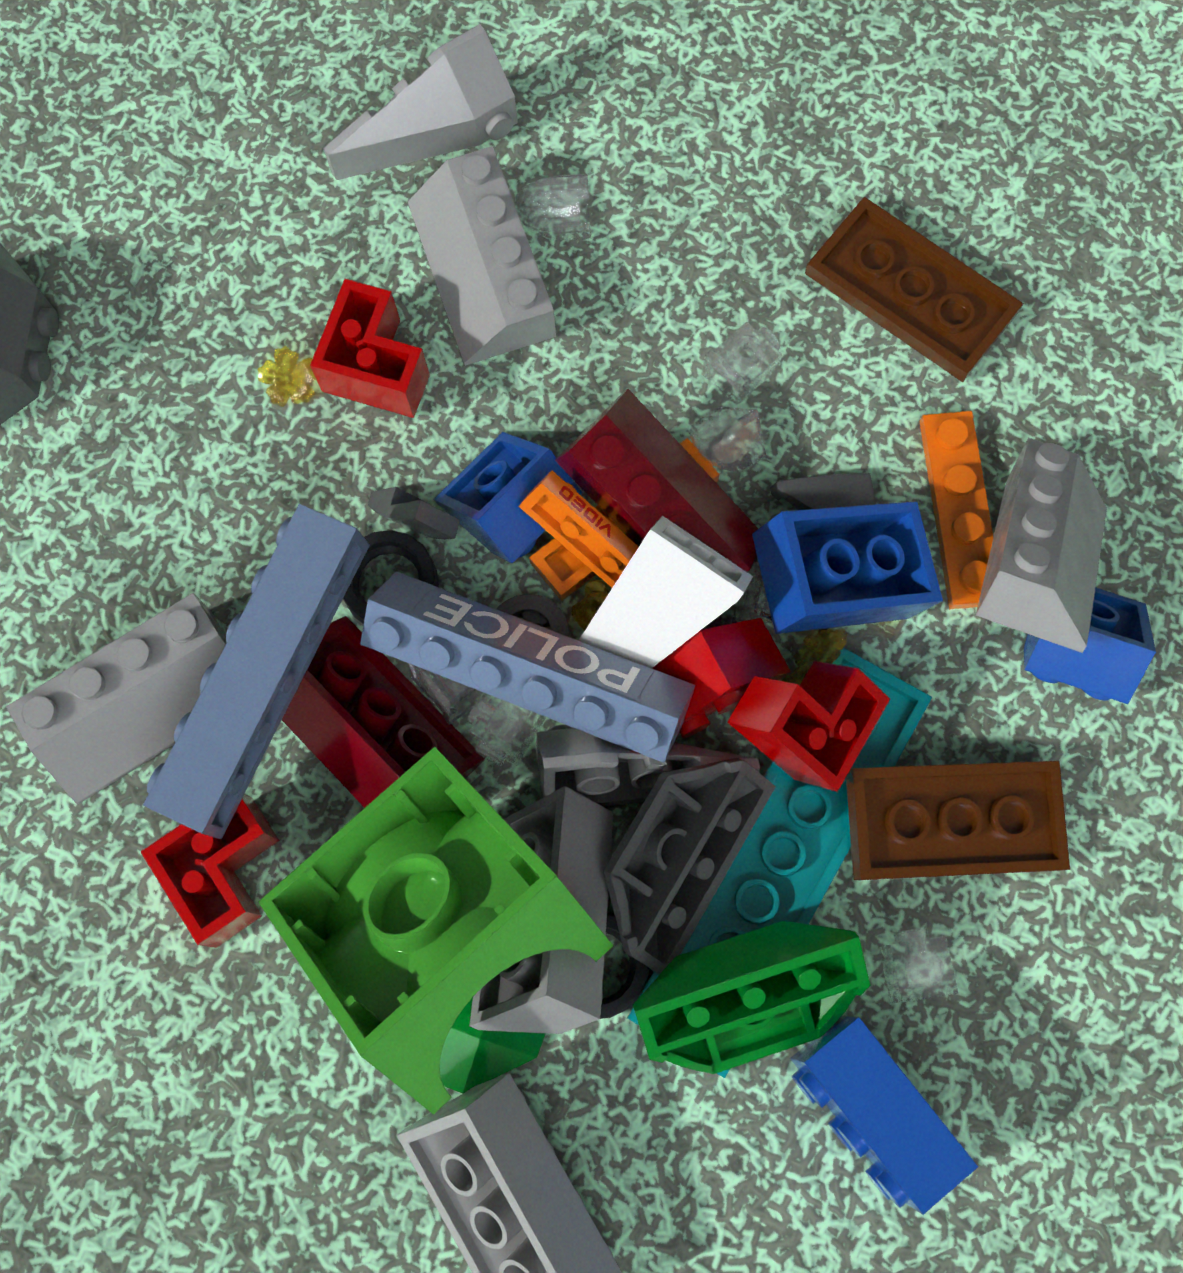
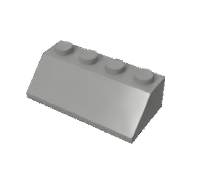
[407,146,556,366]
[976,437,1107,653]
[6,593,227,804]
[469,786,613,1034]
[397,1073,622,1273]

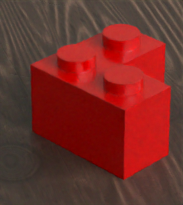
[310,279,430,418]
[652,618,791,738]
[727,661,890,792]
[141,794,280,948]

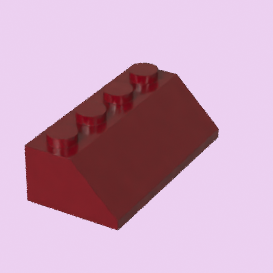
[555,389,758,572]
[282,616,485,808]

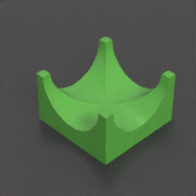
[258,747,613,1115]

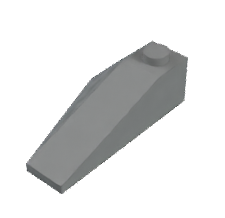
[323,24,518,180]
[536,724,760,807]

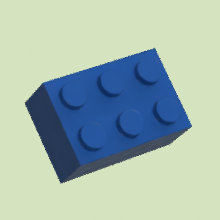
[752,502,943,634]
[790,1016,978,1215]

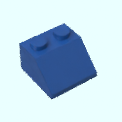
[433,432,583,563]
[1024,587,1156,704]

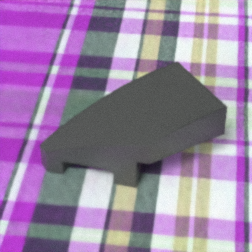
[770,473,876,510]
[368,487,460,540]

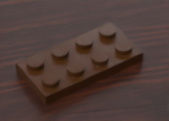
[805,197,1024,382]
[846,761,1070,880]

